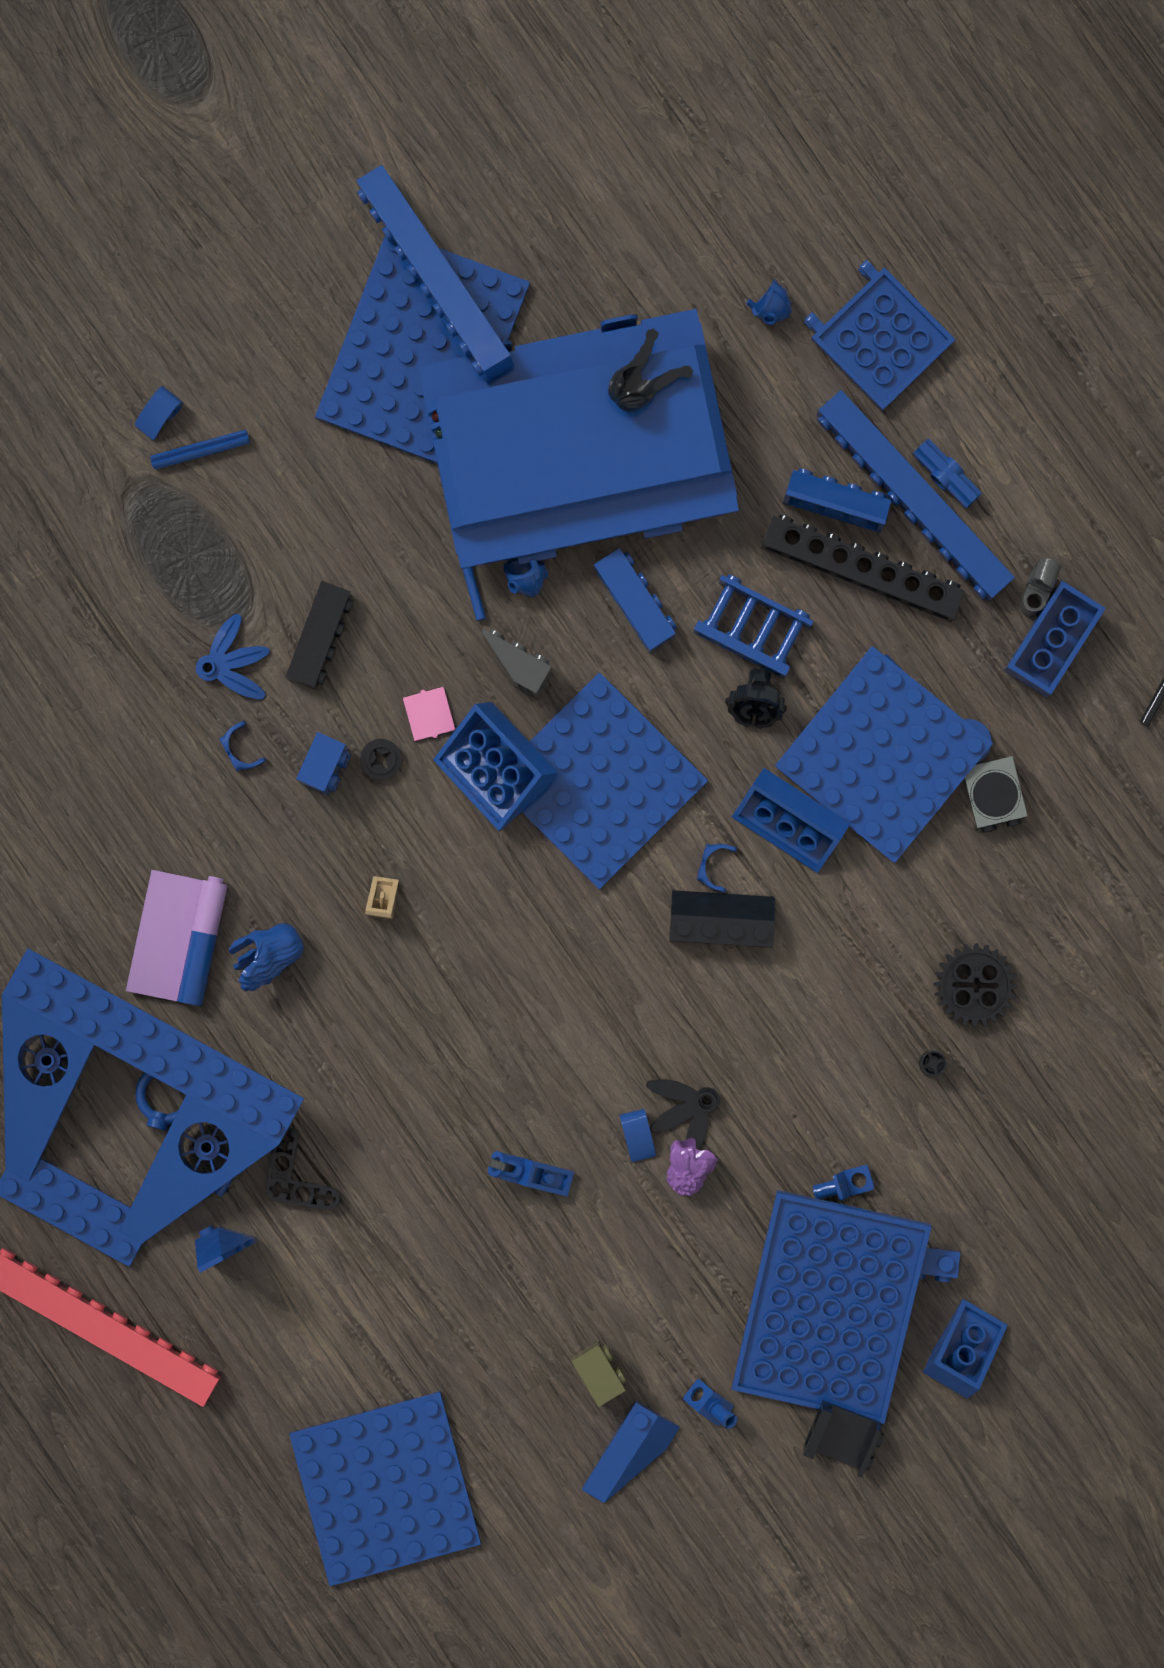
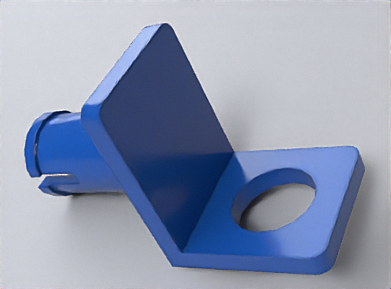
[813,1165,875,1201]
[683,1379,737,1429]

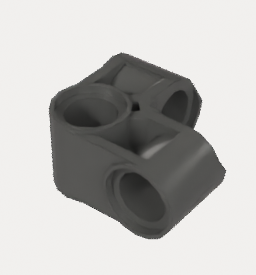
[1019,558,1062,617]

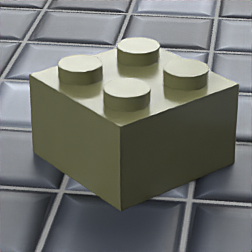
[571,1341,627,1407]

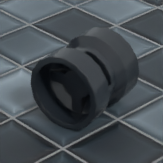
[918,1051,947,1077]

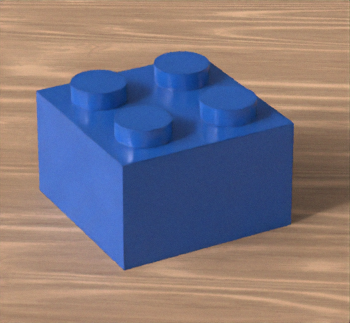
[296,732,351,796]

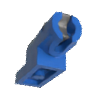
[488,1151,574,1197]

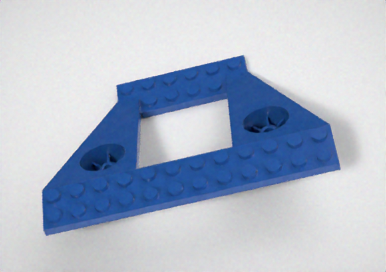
[0,948,305,1267]

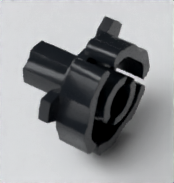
[725,668,787,729]

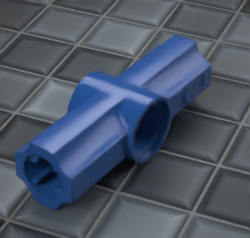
[912,438,982,509]

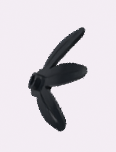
[646,1079,720,1150]

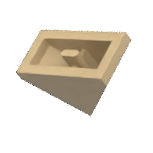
[365,876,399,919]

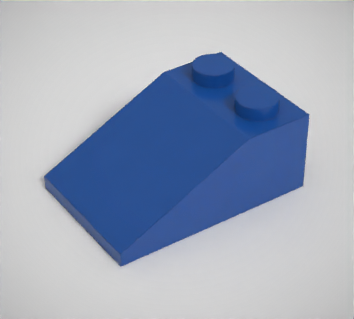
[923,1299,1008,1399]

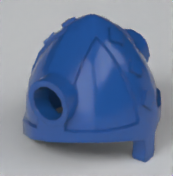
[746,278,792,325]
[503,558,548,598]

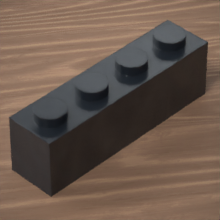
[285,581,354,690]

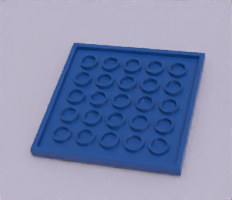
[775,646,993,863]
[522,672,708,890]
[289,1391,481,1586]

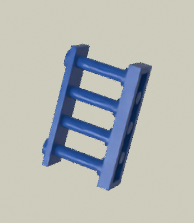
[693,574,813,679]

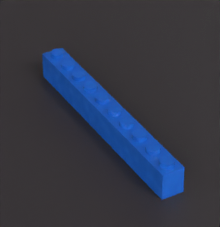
[356,165,514,382]
[817,390,1015,601]

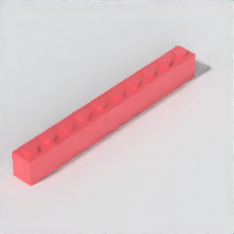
[0,1247,221,1407]

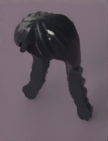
[608,328,693,412]

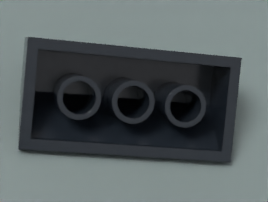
[669,890,775,948]

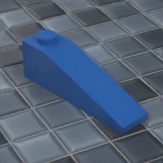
[195,1225,258,1273]
[582,1399,680,1503]

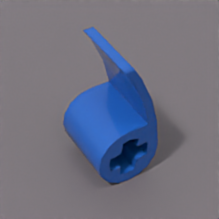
[135,386,183,440]
[619,1109,656,1162]

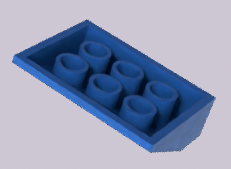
[433,702,558,831]

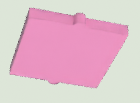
[403,687,455,741]

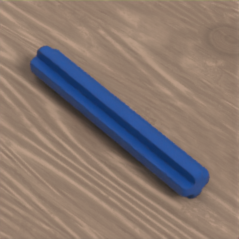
[150,430,250,470]

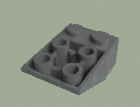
[482,628,552,699]

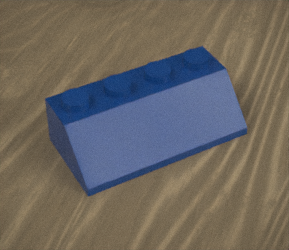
[783,468,891,533]
[732,768,850,873]

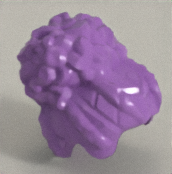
[666,1138,718,1196]

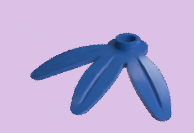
[196,614,270,700]

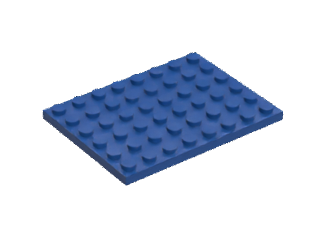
[315,237,530,464]
[731,1190,932,1424]

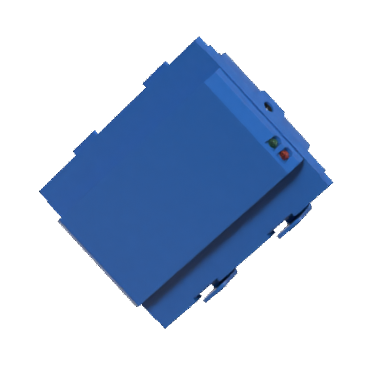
[419,309,739,569]

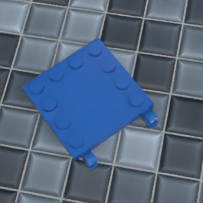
[803,260,956,411]

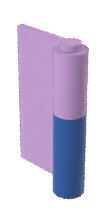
[126,870,228,1006]

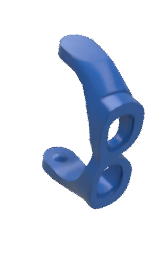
[219,721,266,772]
[696,844,738,893]

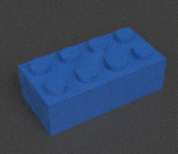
[1003,581,1106,698]

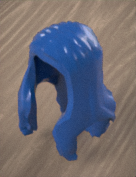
[229,923,304,991]

